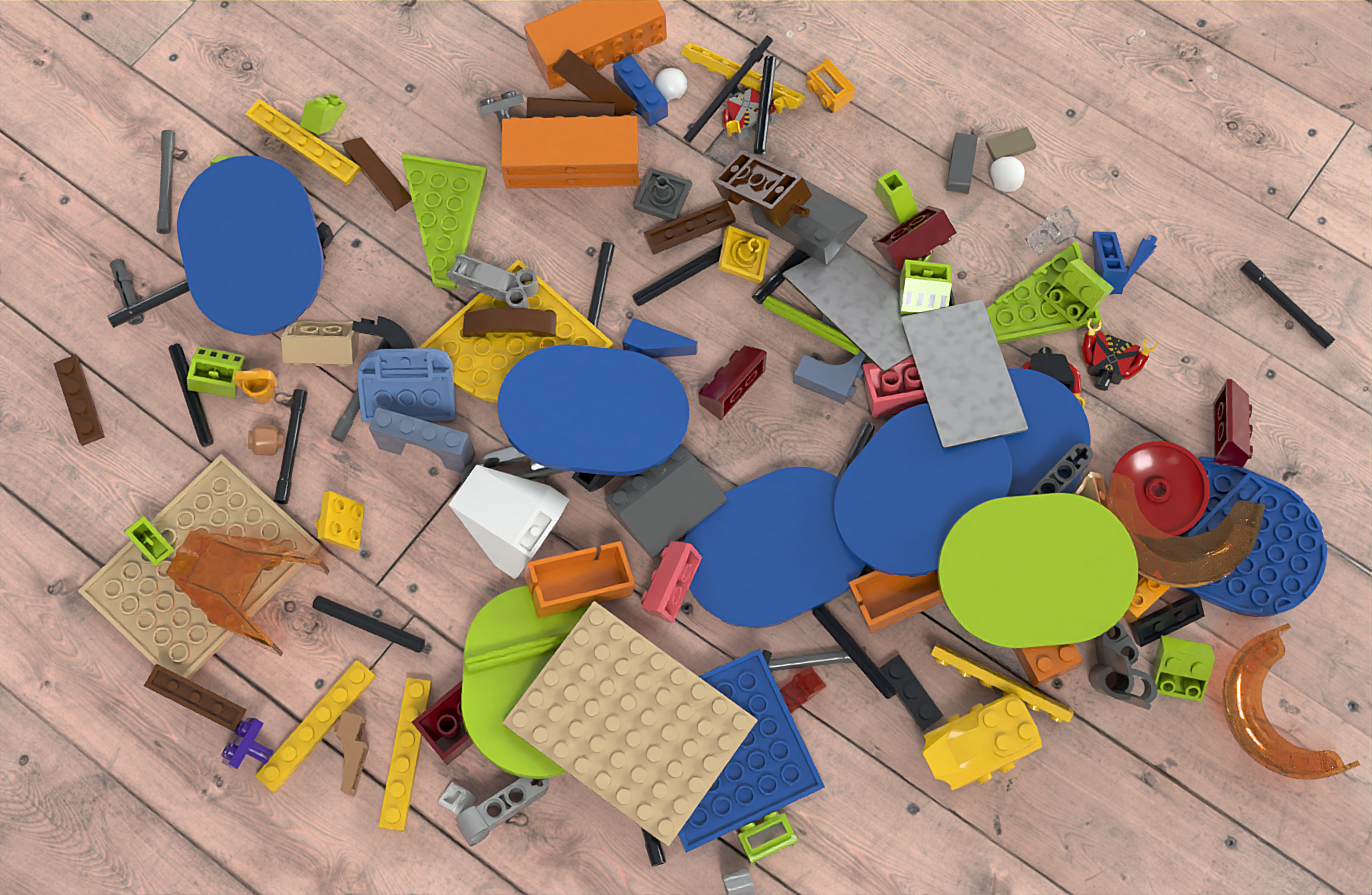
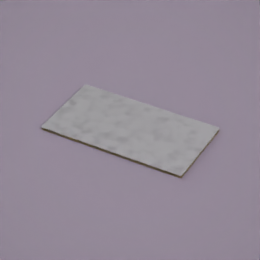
[782,244,913,372]
[901,300,1028,449]

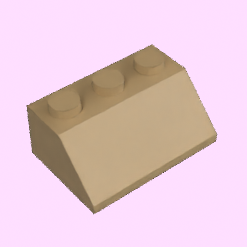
[281,320,360,367]

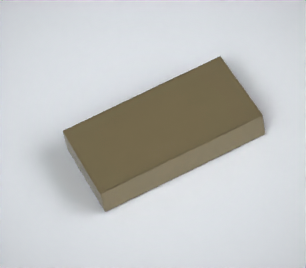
[986,127,1036,161]

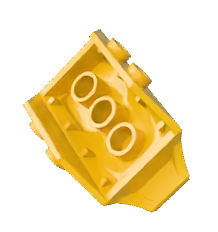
[921,693,1042,791]

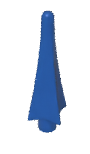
[1124,235,1158,287]

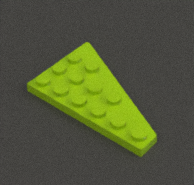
[401,153,488,290]
[986,241,1102,344]

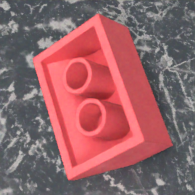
[862,355,928,418]
[641,541,702,624]

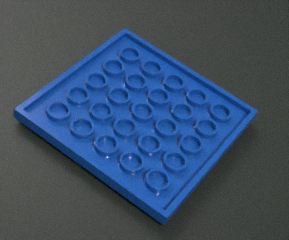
[677,649,825,853]

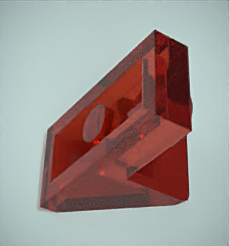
[780,667,827,714]

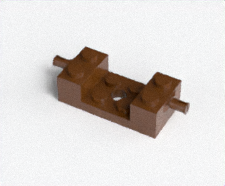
[712,150,812,227]

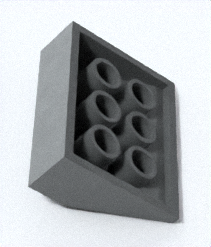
[752,179,867,265]
[604,444,728,559]

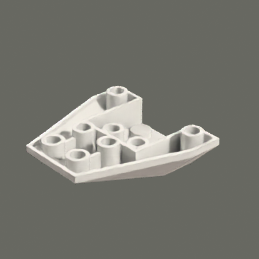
[449,465,570,579]

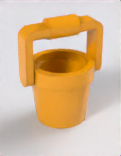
[234,368,277,403]

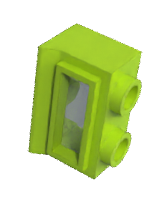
[738,811,798,866]

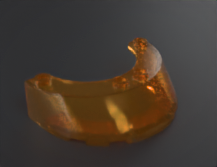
[1106,473,1265,588]
[1222,623,1360,780]

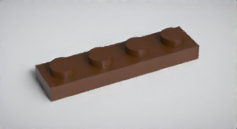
[644,200,736,255]
[53,355,105,446]
[144,664,247,732]

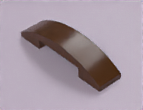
[463,308,557,337]

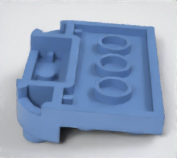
[357,348,457,422]

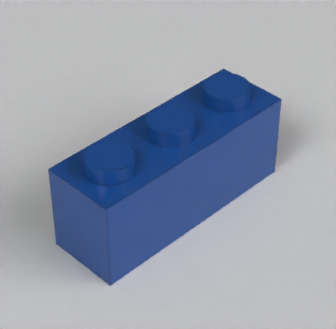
[613,55,668,127]

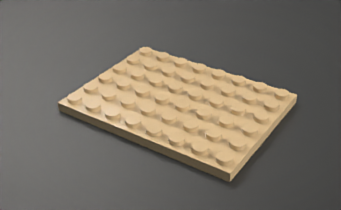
[78,454,322,680]
[502,601,758,847]

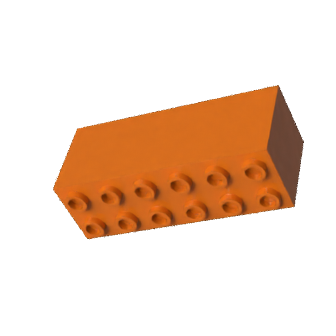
[524,0,667,90]
[501,115,639,189]

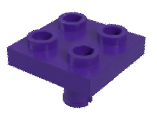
[221,718,273,769]

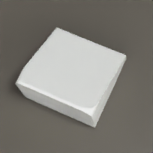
[438,781,477,816]

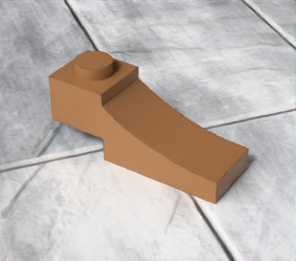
[334,711,369,796]

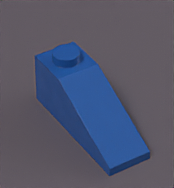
[1092,231,1127,295]
[622,318,698,358]

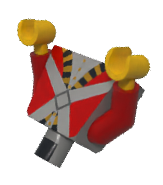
[722,86,789,141]

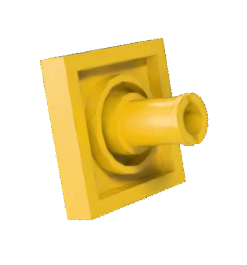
[717,225,770,284]
[315,491,365,552]

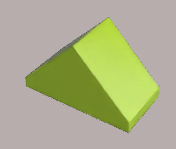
[124,515,175,566]

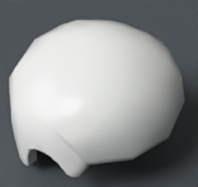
[653,68,688,102]
[990,156,1025,192]

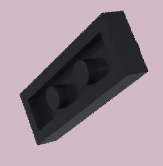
[1131,592,1205,647]
[879,655,944,731]

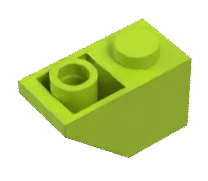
[300,94,347,135]
[875,168,919,225]

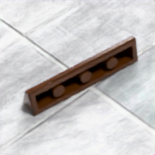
[552,49,638,117]
[526,97,615,118]
[342,137,412,212]

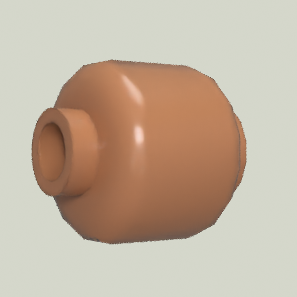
[248,425,283,456]

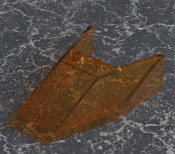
[165,531,330,657]

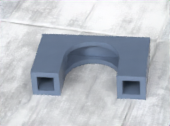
[793,314,871,405]
[369,407,475,473]

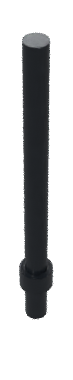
[683,35,773,143]

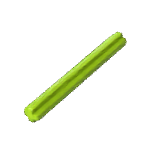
[763,296,862,355]
[464,631,571,672]

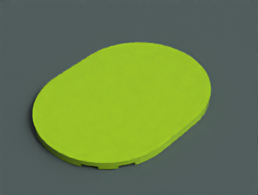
[937,493,1138,648]
[461,585,590,779]

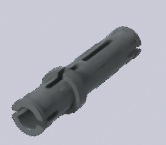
[109,259,144,325]

